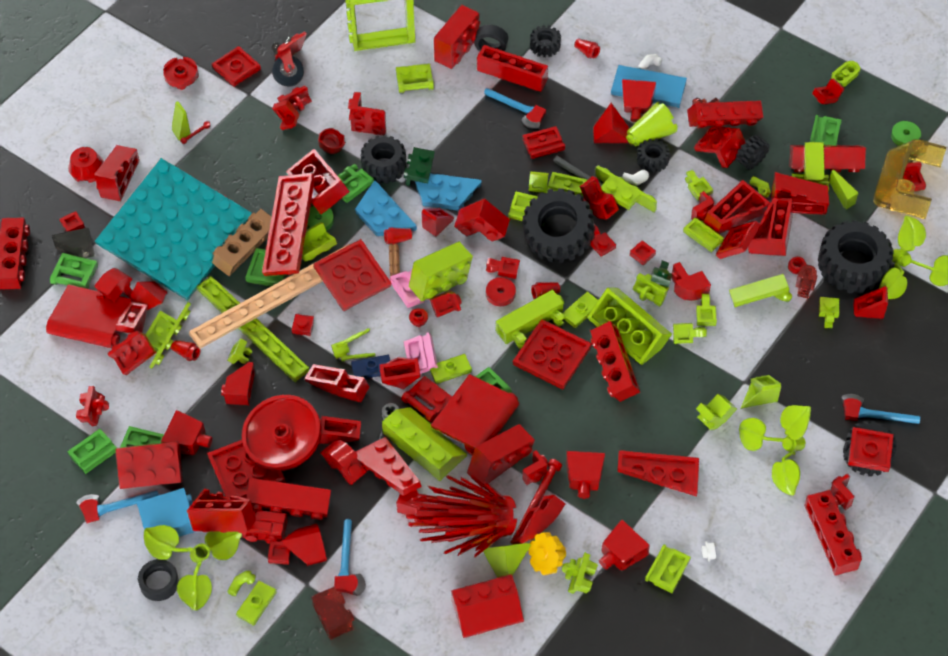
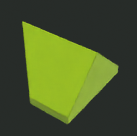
[740,375,781,409]
[483,543,531,578]

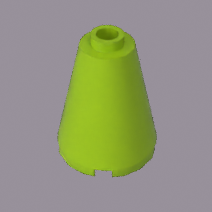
[626,102,678,146]

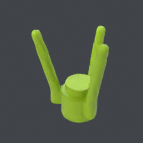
[331,328,376,362]

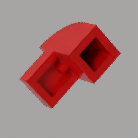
[579,176,619,220]
[671,262,711,301]
[94,268,133,302]
[320,440,366,484]

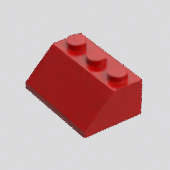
[451,574,524,638]

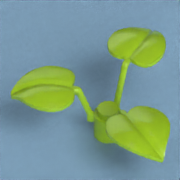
[879,215,948,299]
[739,405,811,495]
[143,525,242,611]

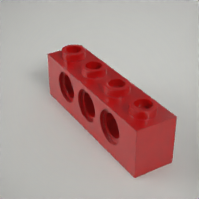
[0,217,30,289]
[590,321,640,402]

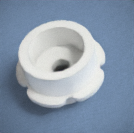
[701,541,716,562]

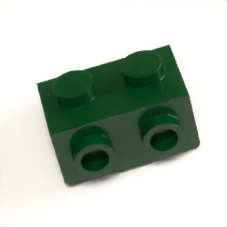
[404,147,435,186]

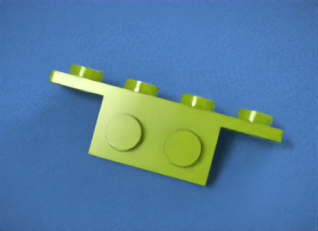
[595,165,657,212]
[145,302,191,369]

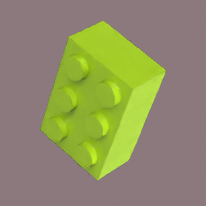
[408,241,473,301]

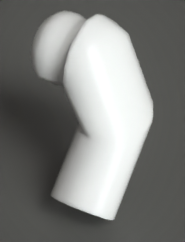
[637,54,662,70]
[622,170,649,186]

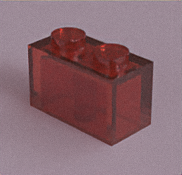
[311,587,354,640]

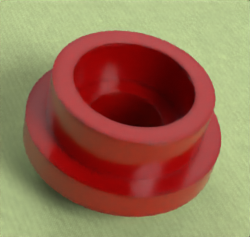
[788,256,807,275]
[409,308,428,327]

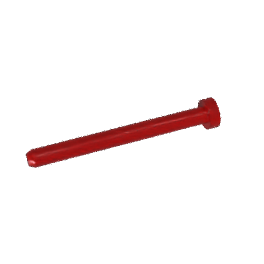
[515,459,562,532]

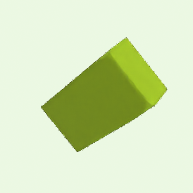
[172,101,191,140]
[804,142,824,180]
[829,170,858,210]

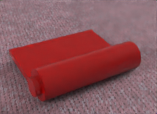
[46,285,132,349]
[431,374,520,456]

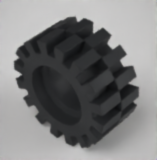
[530,25,561,58]
[736,135,770,170]
[637,138,670,173]

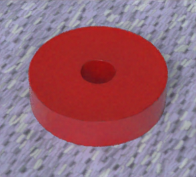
[486,277,516,307]

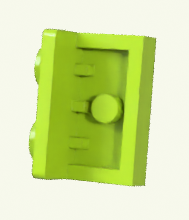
[302,222,337,261]

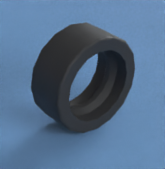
[474,24,509,52]
[138,559,179,601]

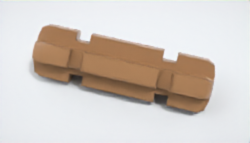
[389,244,400,276]

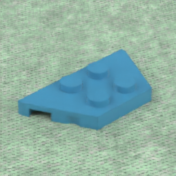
[415,173,482,211]
[355,181,417,237]

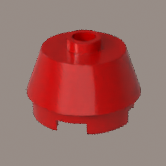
[68,147,104,183]

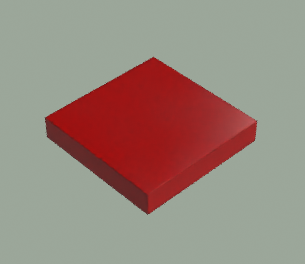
[212,46,261,87]
[716,221,760,259]
[848,427,894,472]

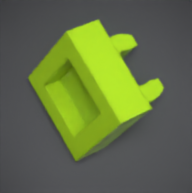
[529,172,549,193]
[227,338,252,364]

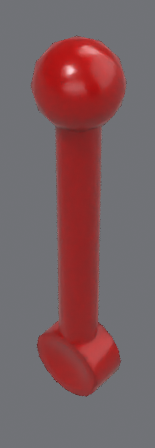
[180,121,211,144]

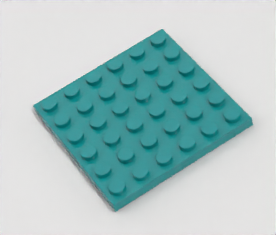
[95,158,252,301]

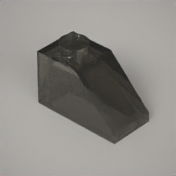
[52,228,95,258]

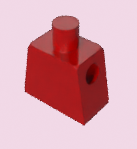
[622,79,656,122]
[161,410,213,455]
[566,451,605,499]
[599,520,650,570]

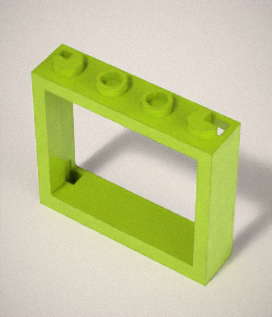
[345,0,415,51]

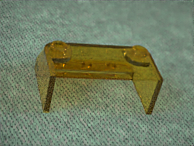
[873,139,947,219]

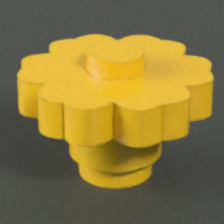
[528,532,566,575]

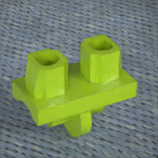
[632,273,669,307]
[561,552,598,594]

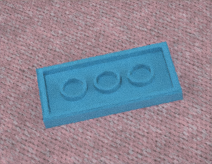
[611,65,687,108]

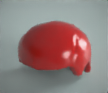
[318,128,346,154]

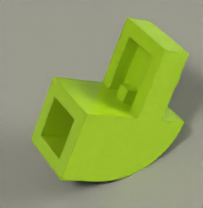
[696,394,737,430]

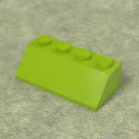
[587,287,672,365]
[382,407,467,481]

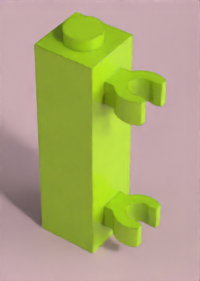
[495,290,565,349]

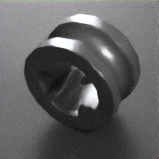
[382,403,399,420]

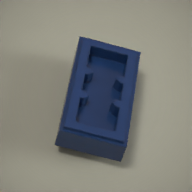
[351,354,390,379]

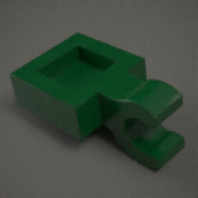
[651,260,672,287]

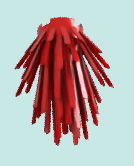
[406,474,517,558]

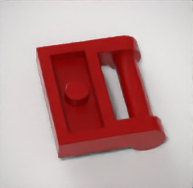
[401,376,452,422]

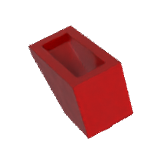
[221,362,255,406]

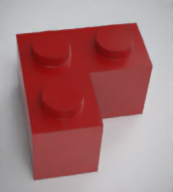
[454,198,510,242]

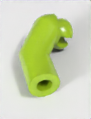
[227,570,256,596]

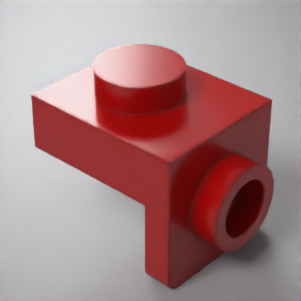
[812,78,844,105]
[272,100,300,130]
[900,162,926,193]
[691,191,715,221]
[429,291,462,317]
[522,450,548,485]
[830,474,855,510]

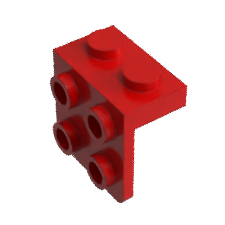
[348,92,387,135]
[694,127,745,168]

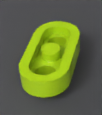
[831,61,860,87]

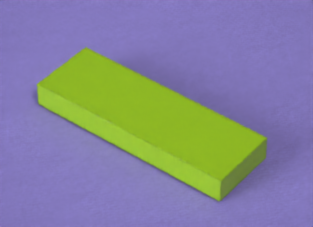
[729,274,790,307]

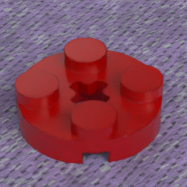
[163,57,199,90]

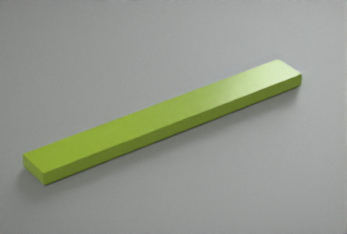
[197,276,309,382]

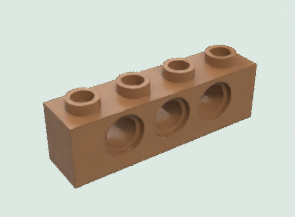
[212,209,272,276]

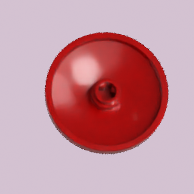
[242,395,322,471]

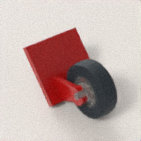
[272,31,307,87]

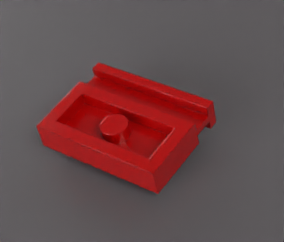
[522,126,565,159]

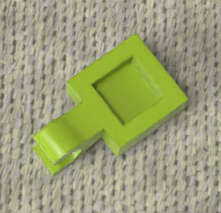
[685,170,713,201]
[696,294,717,326]
[819,297,839,328]
[673,323,707,344]

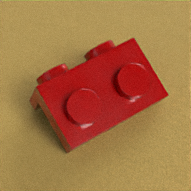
[107,331,156,375]

